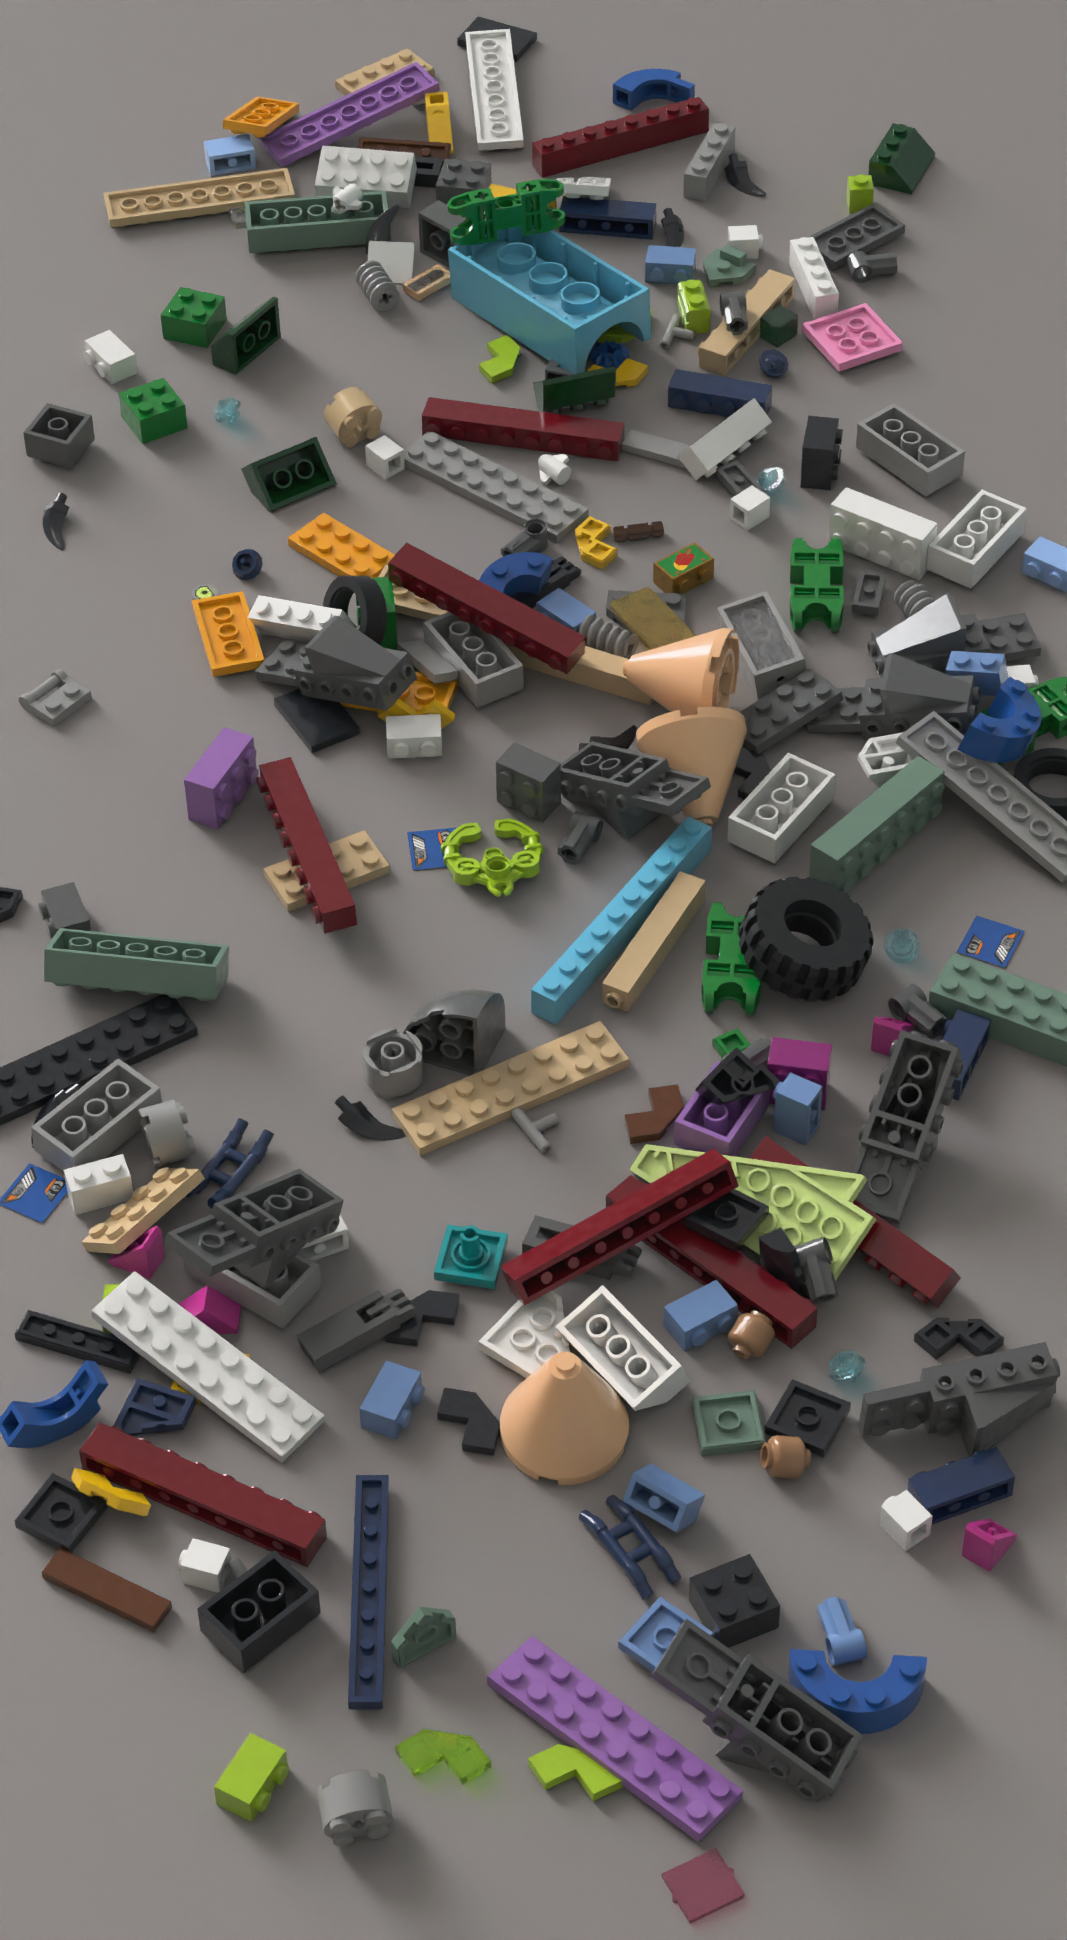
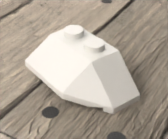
[857,732,914,787]

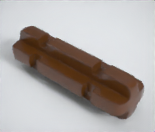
[613,521,664,542]

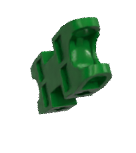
[447,179,565,245]
[790,538,844,632]
[977,677,1067,764]
[702,902,761,1015]

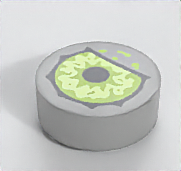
[192,584,218,600]

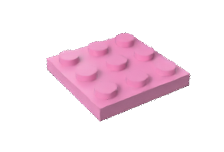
[802,303,903,372]

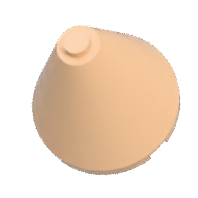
[623,628,739,717]
[636,707,747,827]
[500,1352,629,1485]

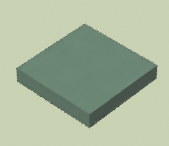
[691,1390,766,1456]

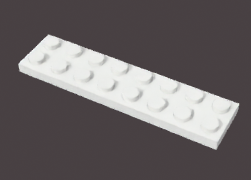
[465,29,524,151]
[91,1271,325,1463]

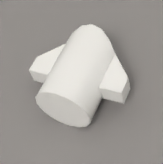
[332,184,363,214]
[538,454,571,486]

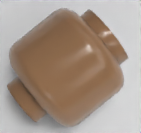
[728,1311,775,1360]
[760,1435,811,1479]

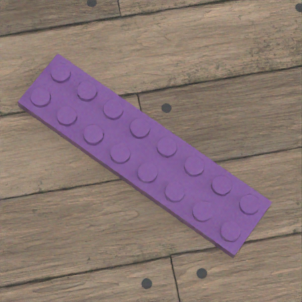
[259,61,440,167]
[487,1636,743,1842]

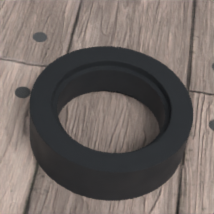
[323,576,387,645]
[1014,748,1067,821]

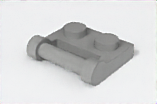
[19,668,92,727]

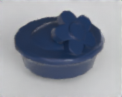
[759,349,789,378]
[232,549,263,580]

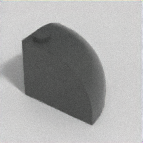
[403,989,506,1075]

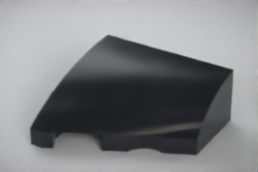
[695,1047,781,1105]
[759,1227,811,1300]

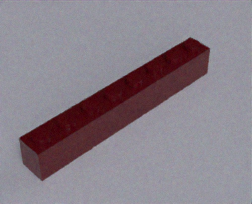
[532,97,709,178]
[422,397,624,461]
[388,542,586,674]
[256,757,357,934]
[749,1136,961,1308]
[500,1148,739,1305]
[606,1175,818,1349]
[79,1422,327,1568]

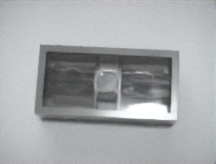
[717,591,806,699]

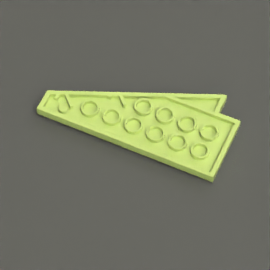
[629,1144,876,1286]

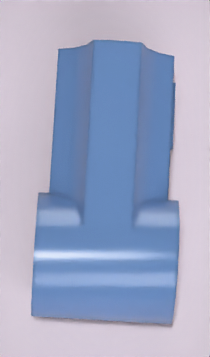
[817,1596,867,1666]

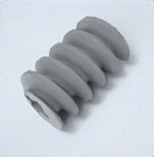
[356,260,400,312]
[894,580,936,618]
[579,614,639,659]

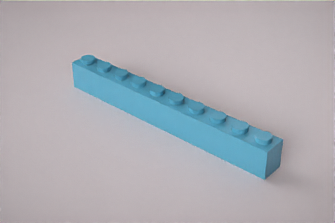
[531,816,712,1025]

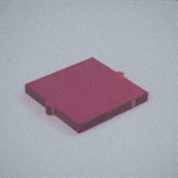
[662,1848,745,1924]

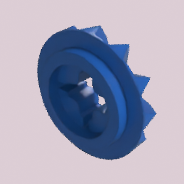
[590,340,630,368]

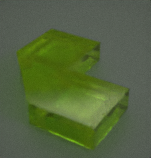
[395,1729,491,1785]

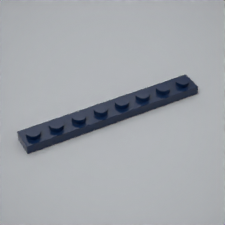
[348,1475,389,1709]

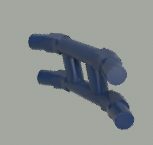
[185,1118,274,1209]
[579,1495,682,1600]

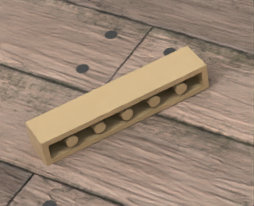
[697,269,795,376]

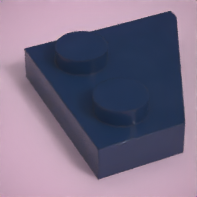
[113,1378,197,1436]

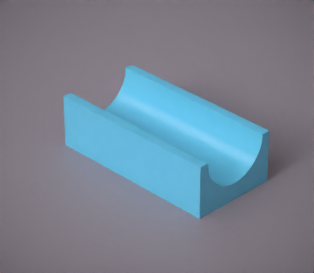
[448,225,651,374]

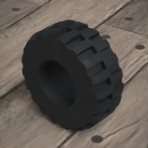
[739,876,874,1002]

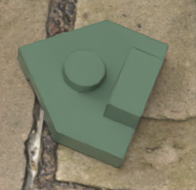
[703,245,756,287]
[391,1607,456,1668]

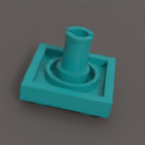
[434,1224,508,1289]

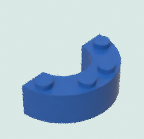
[479,552,553,642]
[957,676,1042,763]
[788,1649,927,1734]

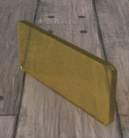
[610,587,696,650]

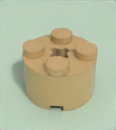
[324,387,382,448]

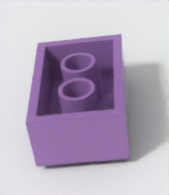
[184,727,259,829]
[674,1061,770,1156]

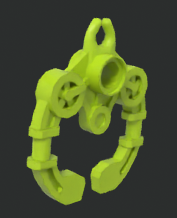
[441,818,543,897]

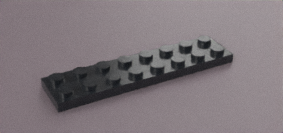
[0,994,198,1126]

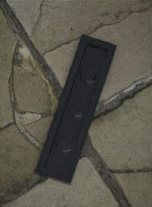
[14,1310,140,1374]

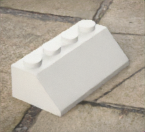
[556,1285,691,1411]

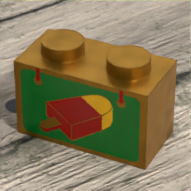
[653,542,714,594]

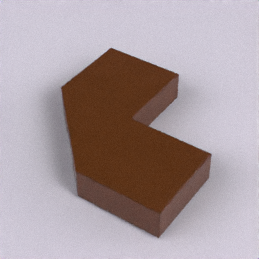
[625,1084,684,1144]

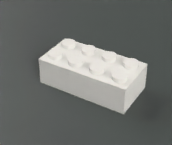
[315,146,417,208]
[828,487,938,580]
[926,490,1027,589]
[727,753,836,864]

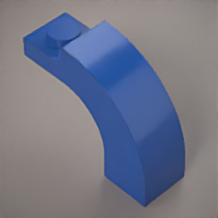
[613,69,695,111]
[0,1360,109,1448]

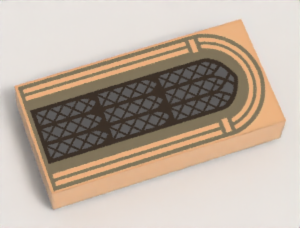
[403,264,451,301]

